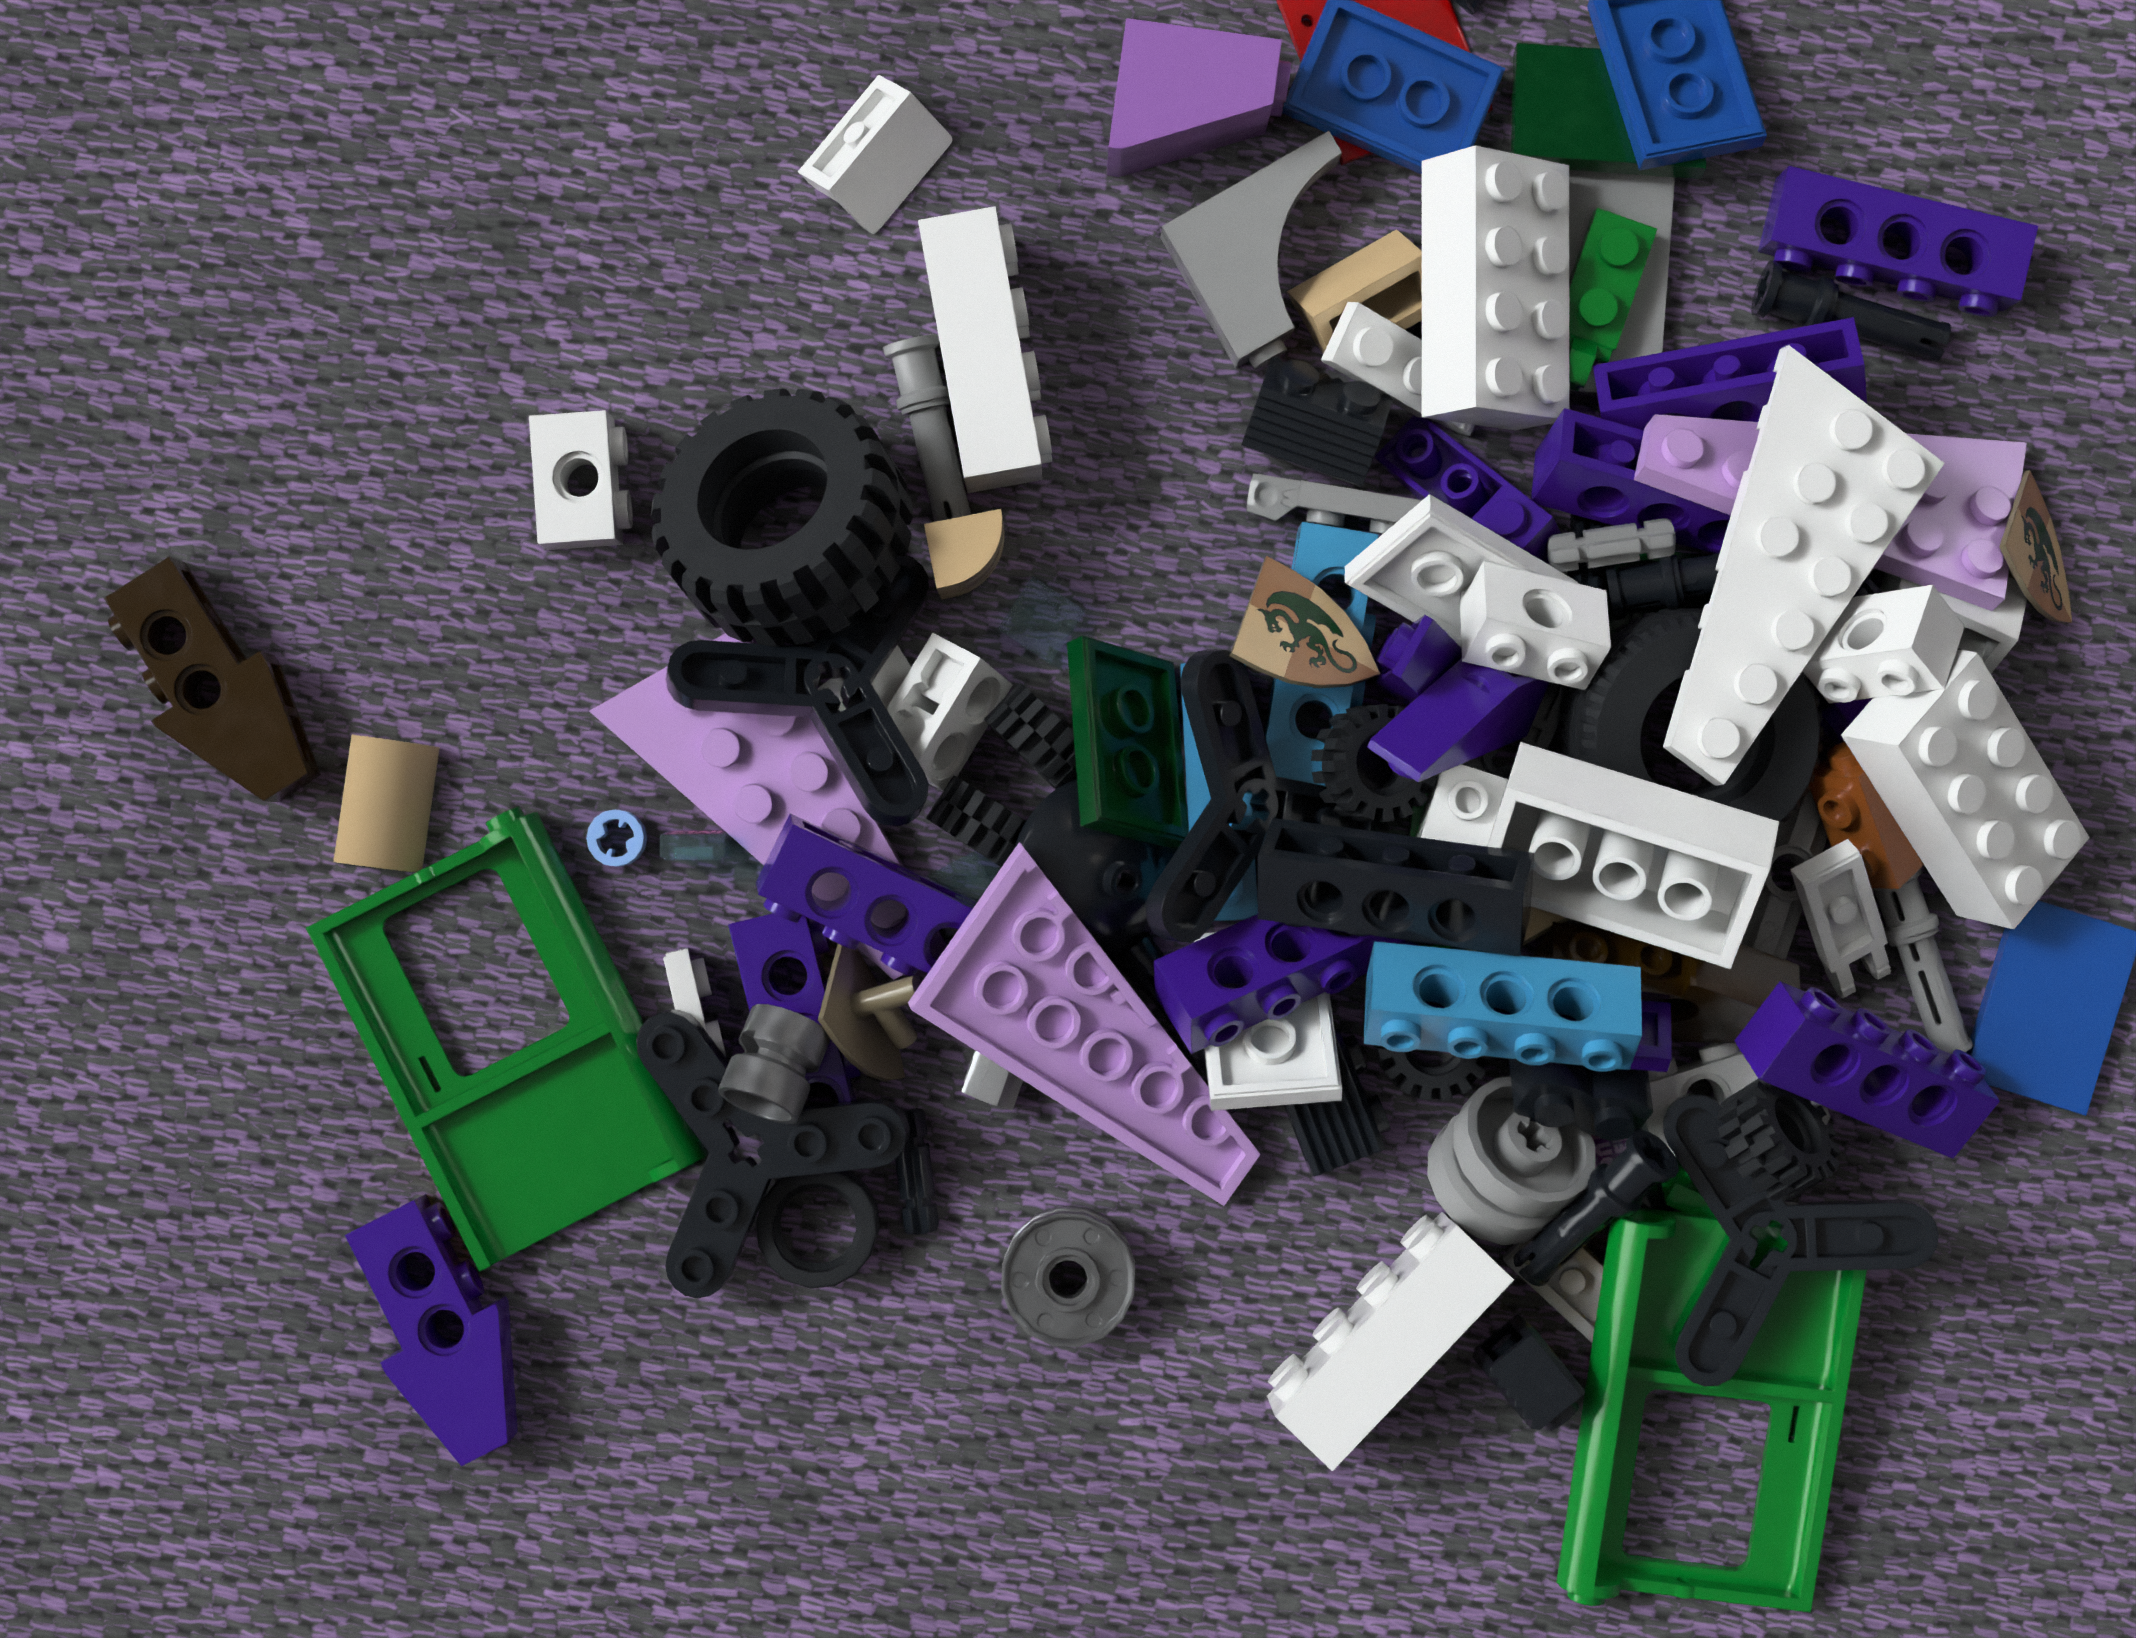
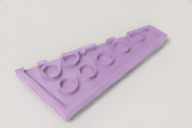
[1634,414,2027,611]
[589,633,949,980]
[908,842,1261,1206]

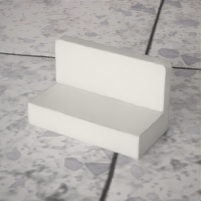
[798,75,952,234]

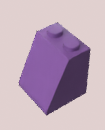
[1107,18,1291,177]

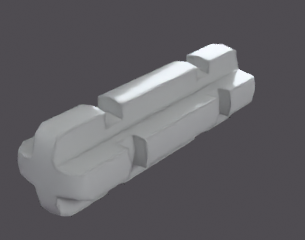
[1547,518,1676,572]

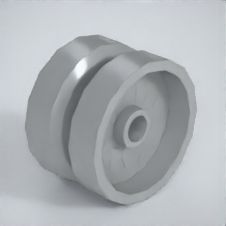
[1427,1077,1595,1245]

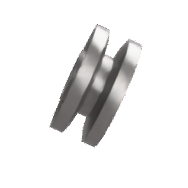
[1001,1206,1135,1347]

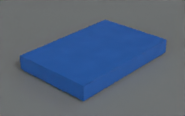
[1282,0,1506,175]
[1587,0,1767,171]
[1966,900,2136,1116]

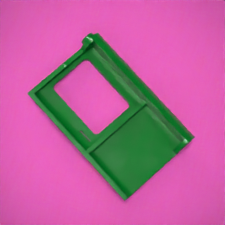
[306,806,709,1272]
[1556,1208,1867,1612]

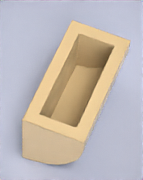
[1287,229,1422,354]
[924,509,1005,600]
[333,734,440,872]

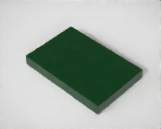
[1511,43,1706,179]
[1067,635,1189,849]

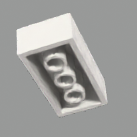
[1422,145,1570,430]
[918,206,1052,493]
[1841,649,2090,929]
[1487,742,1779,969]
[1267,1212,1514,1471]

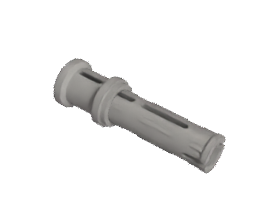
[883,334,971,522]
[1872,868,1973,1054]

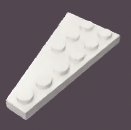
[1663,345,1944,786]

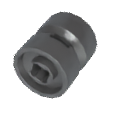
[718,1004,831,1124]

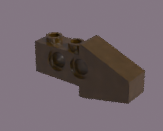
[104,557,321,803]
[1533,921,1800,1043]

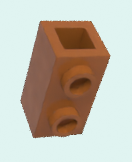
[1809,742,1924,889]

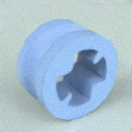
[586,809,647,867]

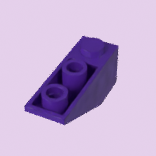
[1374,415,1561,565]
[1373,615,1462,705]
[1367,658,1550,782]

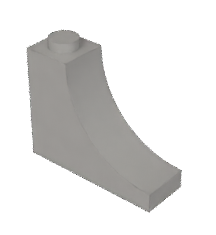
[1160,131,1342,370]

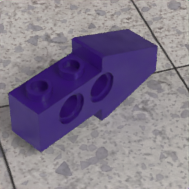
[345,1194,518,1466]

